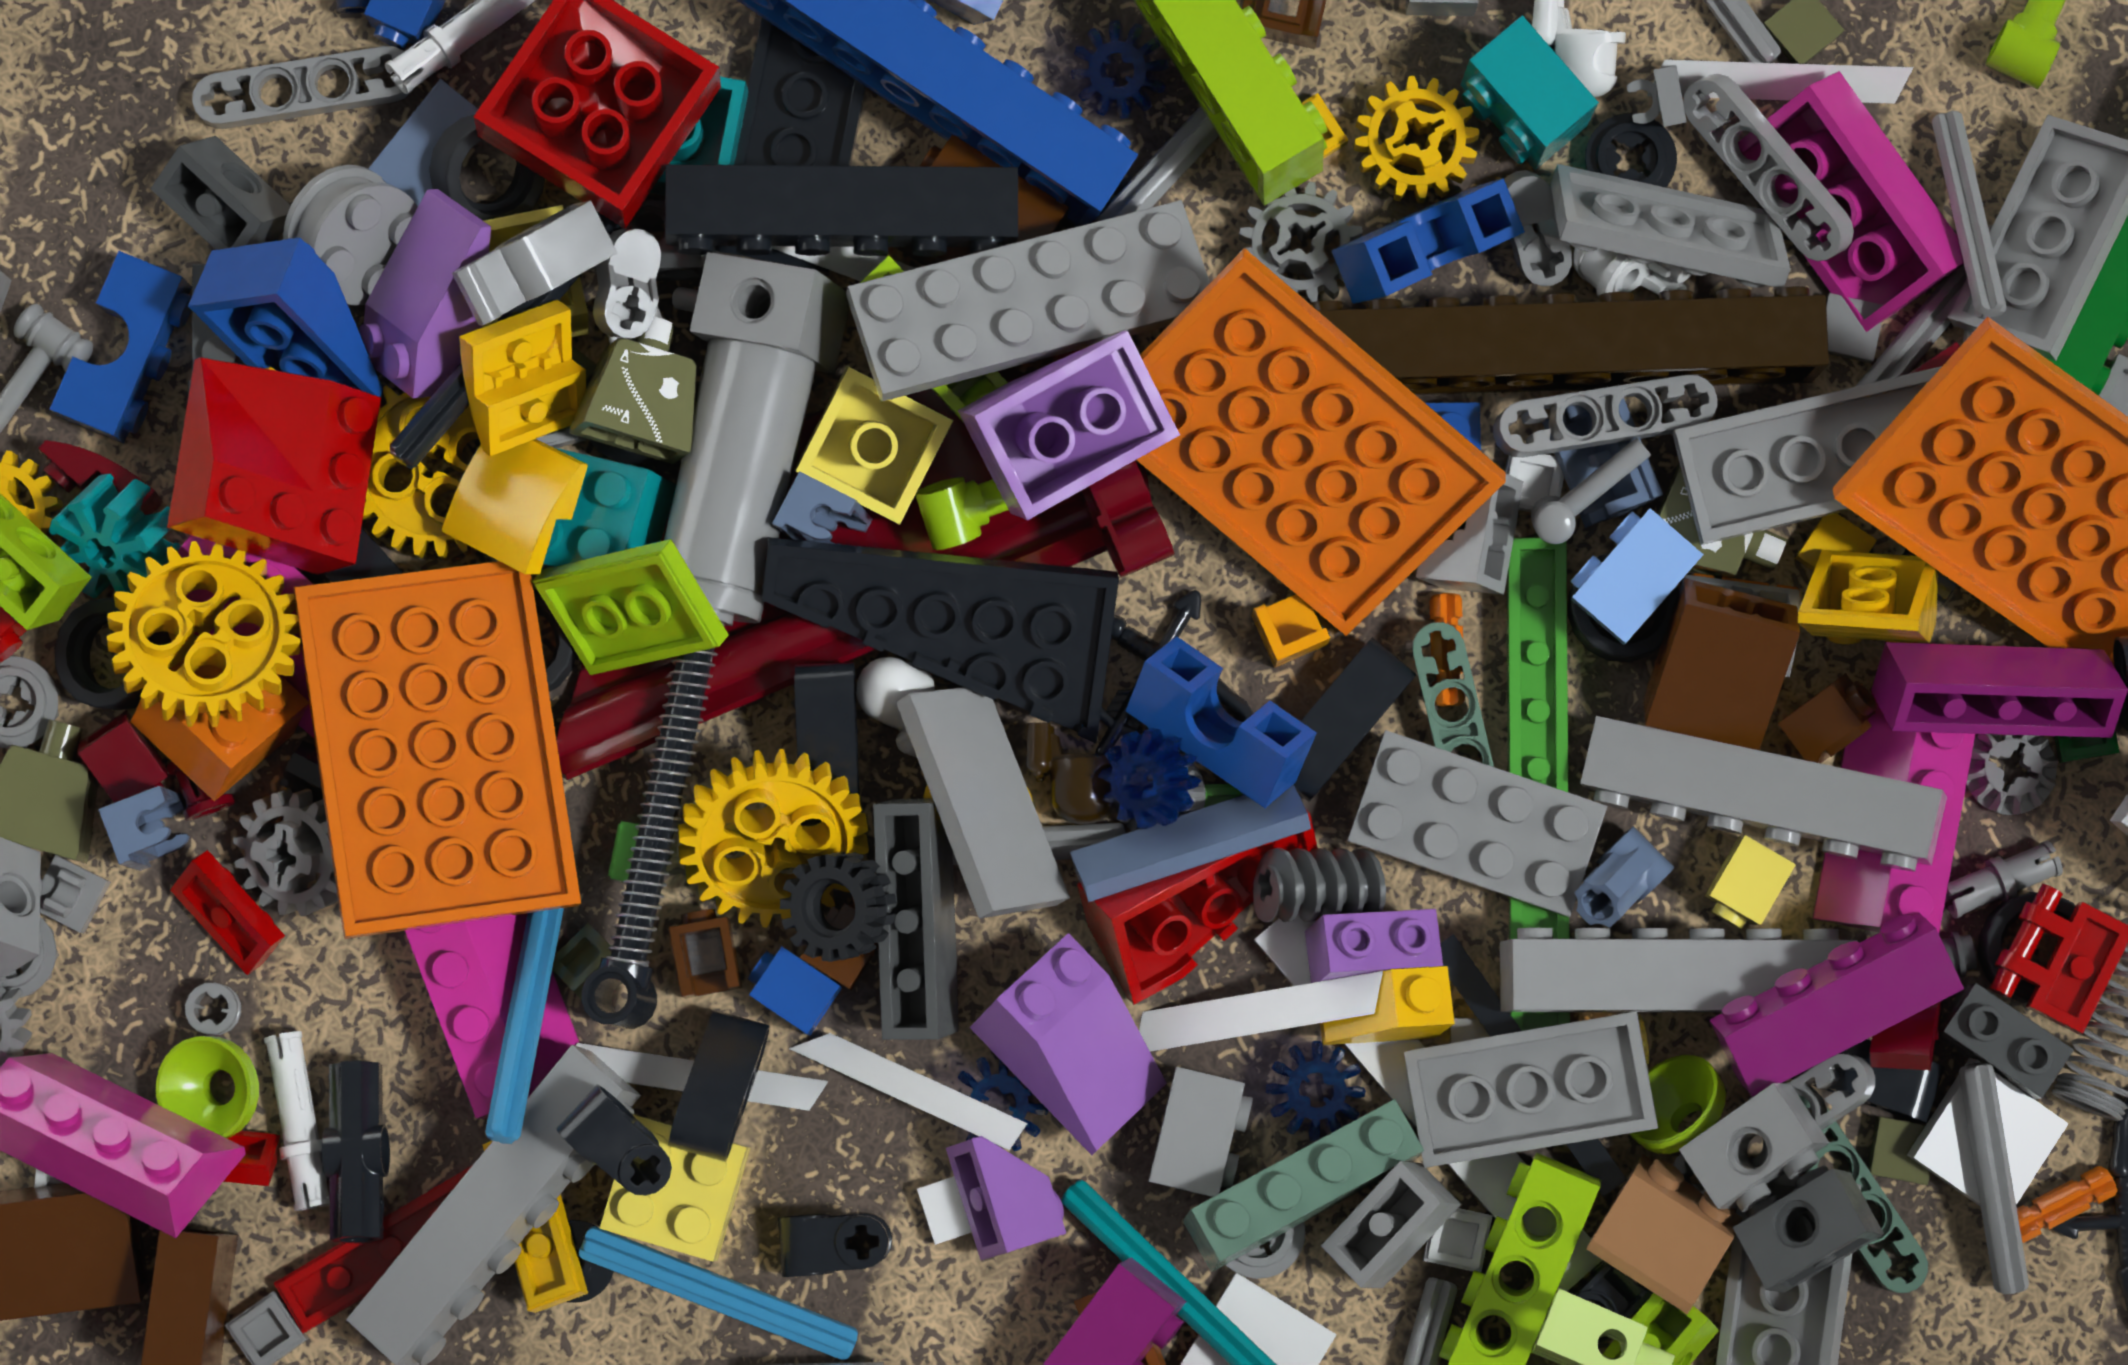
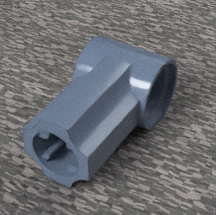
[1574,826,1674,928]

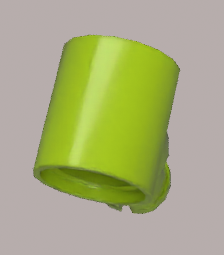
[1985,0,2066,90]
[915,477,1009,550]

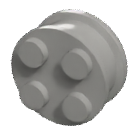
[283,165,418,305]

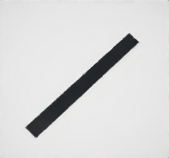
[1440,934,1627,1196]

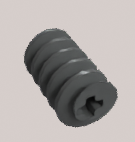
[1253,848,1386,922]

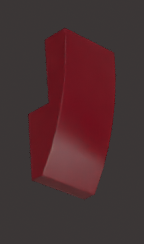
[38,440,163,515]
[1869,1000,1944,1071]

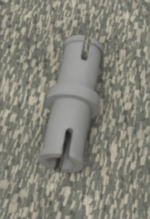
[1945,840,2063,919]

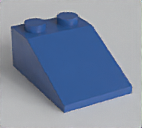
[188,237,383,397]

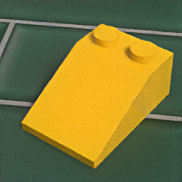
[1798,550,1938,644]

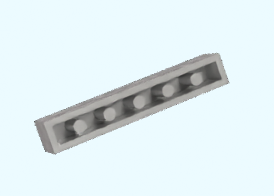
[1580,716,1947,872]
[1500,928,1858,1012]
[346,1045,641,1365]

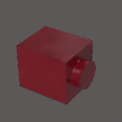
[78,710,168,803]

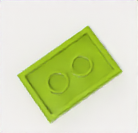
[532,539,729,675]

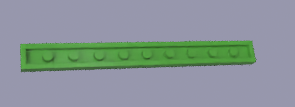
[1507,538,1570,1031]

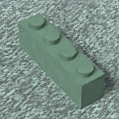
[1183,1099,1424,1272]

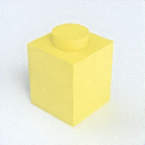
[1704,835,1796,930]

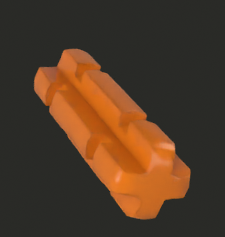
[1429,593,1465,707]
[2017,1166,2117,1243]

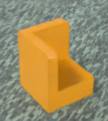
[1251,594,1331,668]

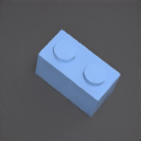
[1570,508,1704,645]

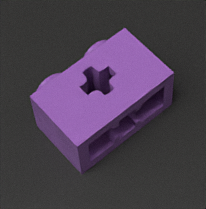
[1305,909,1443,983]

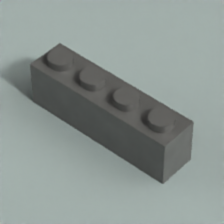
[873,798,959,1040]

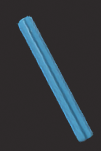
[485,908,564,1144]
[579,1226,858,1360]

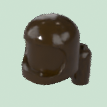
[1026,722,1121,824]

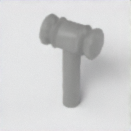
[0,304,93,433]
[1531,437,1651,544]

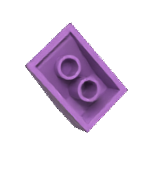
[359,189,491,398]
[958,330,1180,520]
[970,933,1167,1155]

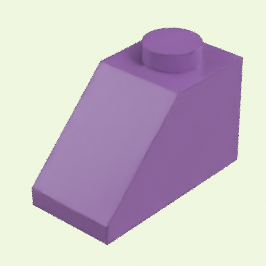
[946,1136,1067,1260]

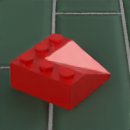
[473,0,721,229]
[167,357,381,574]

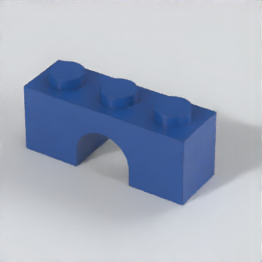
[1331,178,1525,304]
[49,251,192,444]
[1126,636,1317,808]

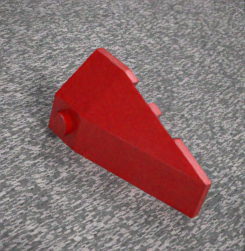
[1077,808,1318,1005]

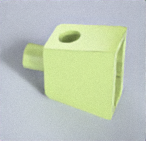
[1532,1289,1675,1365]

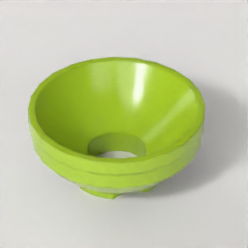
[156,1036,259,1138]
[1629,1055,1726,1154]

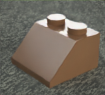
[1586,1154,1743,1314]

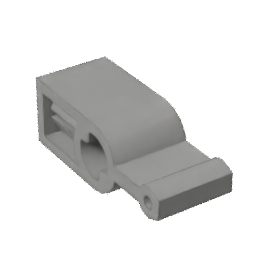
[452,201,618,326]

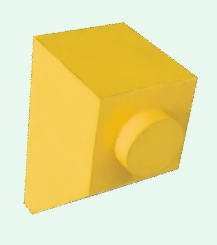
[1320,966,1455,1045]

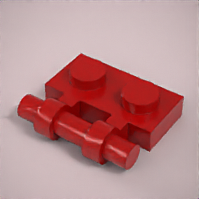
[1990,884,2128,1034]

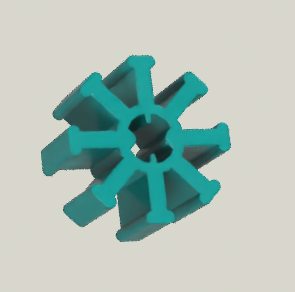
[49,474,181,598]

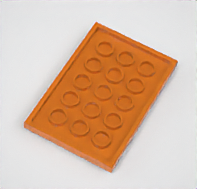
[1137,248,1506,636]
[1832,316,2128,665]
[293,561,581,939]

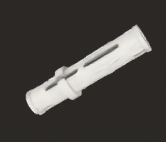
[385,0,536,94]
[264,1031,330,1211]

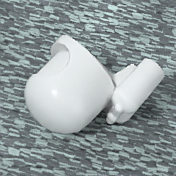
[1532,0,1626,97]
[1572,248,1692,297]
[856,656,935,758]

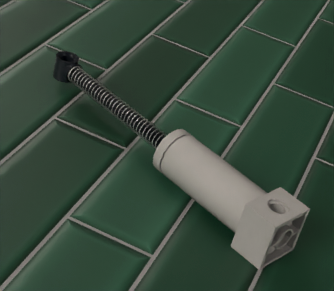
[582,252,850,1029]

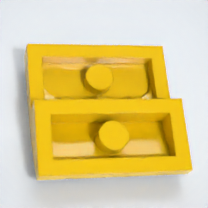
[459,300,586,457]
[441,439,588,574]

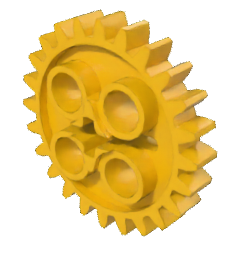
[362,385,479,560]
[107,541,301,727]
[678,749,869,928]

